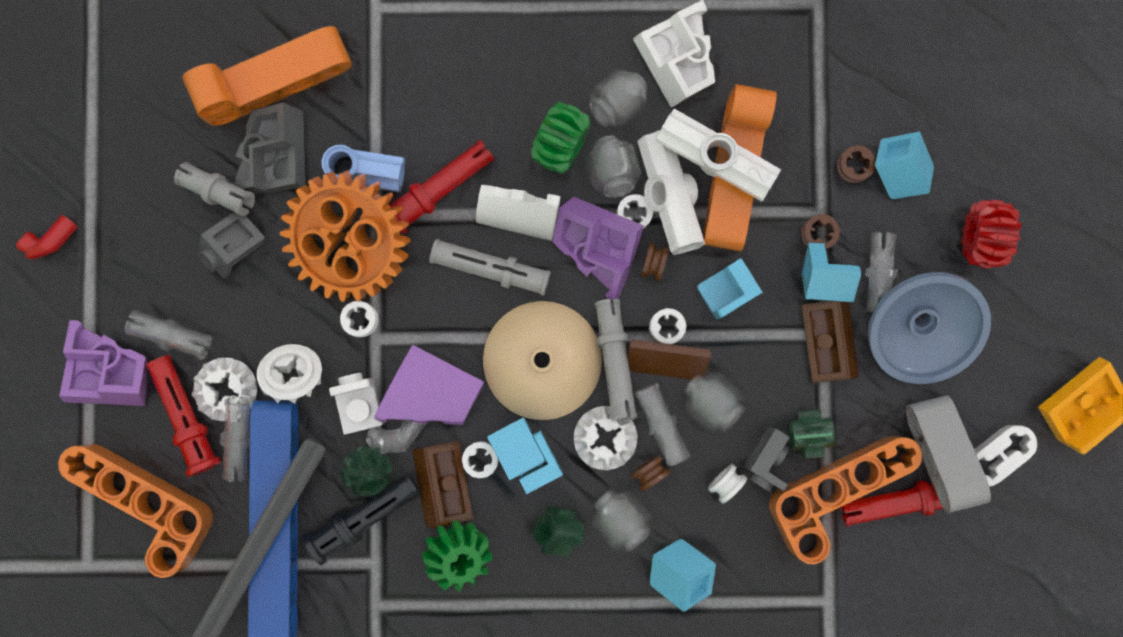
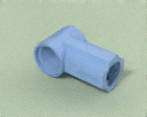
[322,145,406,193]

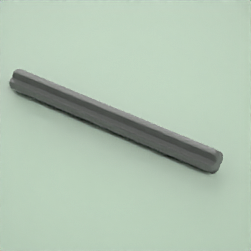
[192,439,325,637]

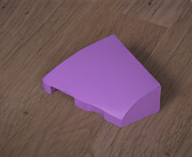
[552,196,644,300]
[59,320,148,406]
[374,345,484,425]

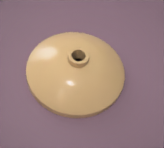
[483,301,602,420]

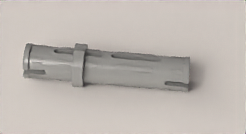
[429,239,551,296]
[595,299,637,422]

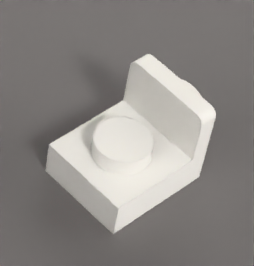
[329,373,385,435]

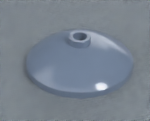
[868,272,991,384]

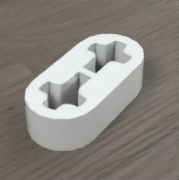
[974,425,1037,486]

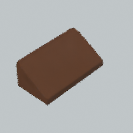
[801,301,859,383]
[627,339,711,381]
[412,441,474,528]

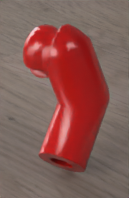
[16,215,78,260]

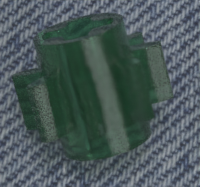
[788,409,835,459]
[340,446,393,497]
[533,507,584,557]

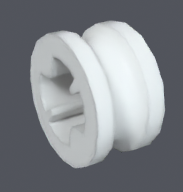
[617,194,653,229]
[340,301,379,337]
[649,308,686,344]
[462,441,499,478]
[708,464,747,504]

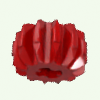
[961,199,1022,269]

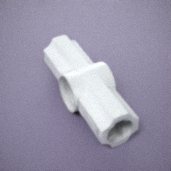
[656,109,781,202]
[637,130,705,255]

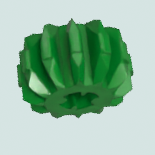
[531,102,590,174]
[422,519,493,592]

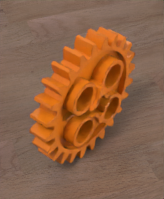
[280,170,411,302]

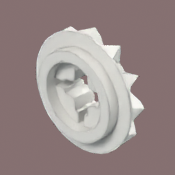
[257,344,323,404]
[191,358,257,421]
[574,406,638,470]

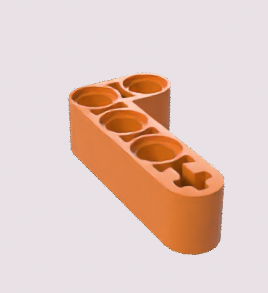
[182,26,352,126]
[702,84,777,252]
[769,436,922,564]
[58,444,213,578]

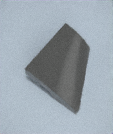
[228,103,305,194]

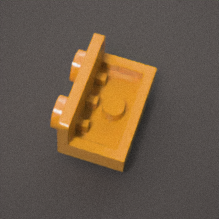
[1038,357,1123,454]

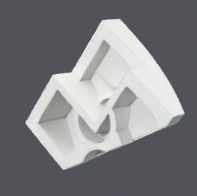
[633,0,715,108]
[476,185,560,241]

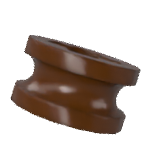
[836,145,876,184]
[800,214,840,249]
[640,242,669,282]
[630,455,671,492]

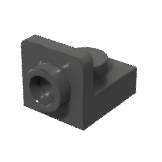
[198,212,265,278]
[744,427,790,492]

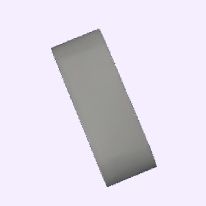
[906,395,991,513]

